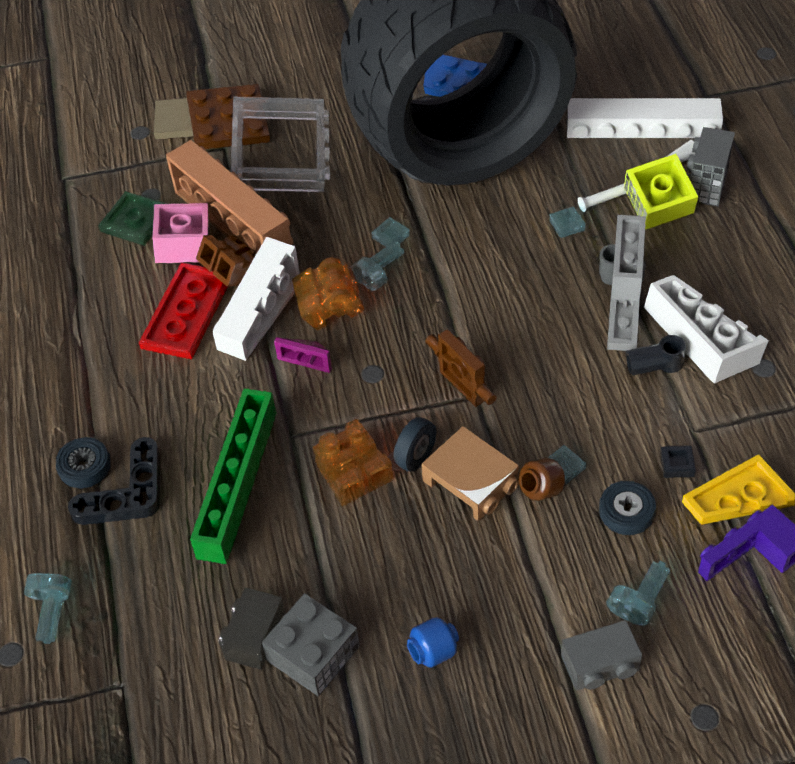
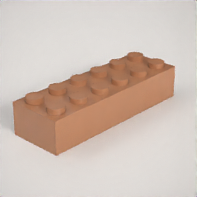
[166,140,293,254]

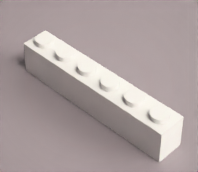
[567,98,723,138]

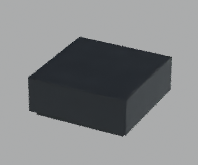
[660,446,696,478]

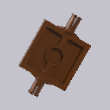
[425,329,497,407]

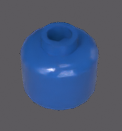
[407,617,459,668]

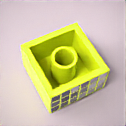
[624,154,698,230]

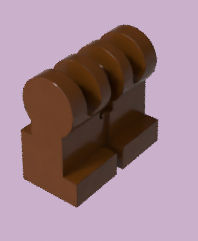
[196,235,256,287]

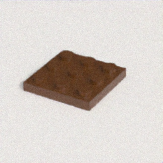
[186,84,270,149]

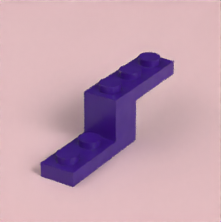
[698,504,795,581]

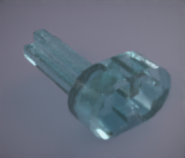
[351,241,404,291]
[606,561,670,626]
[24,573,71,644]

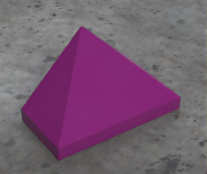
[274,337,332,373]

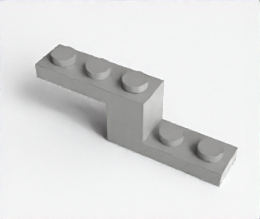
[607,215,646,351]

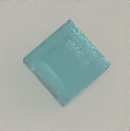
[549,206,585,238]
[372,217,410,250]
[548,445,586,486]

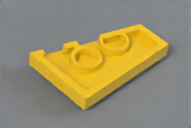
[682,454,795,525]

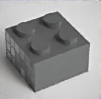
[687,127,735,207]
[262,593,360,696]

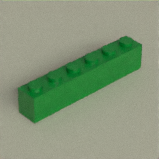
[190,389,277,564]

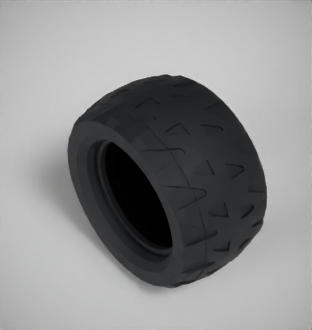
[341,0,578,185]

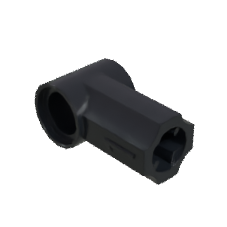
[625,335,686,376]

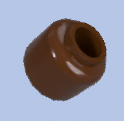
[519,458,565,501]

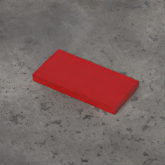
[139,263,228,359]

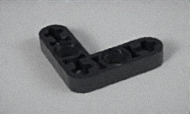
[68,437,160,525]

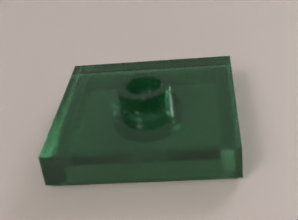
[98,191,166,246]

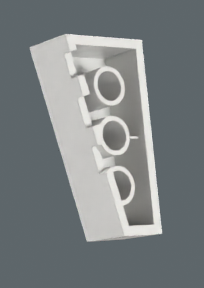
[213,237,301,361]
[644,275,769,383]

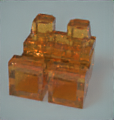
[292,258,364,331]
[313,419,394,507]

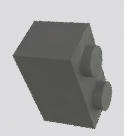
[561,620,642,691]

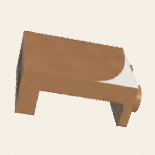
[422,426,519,521]

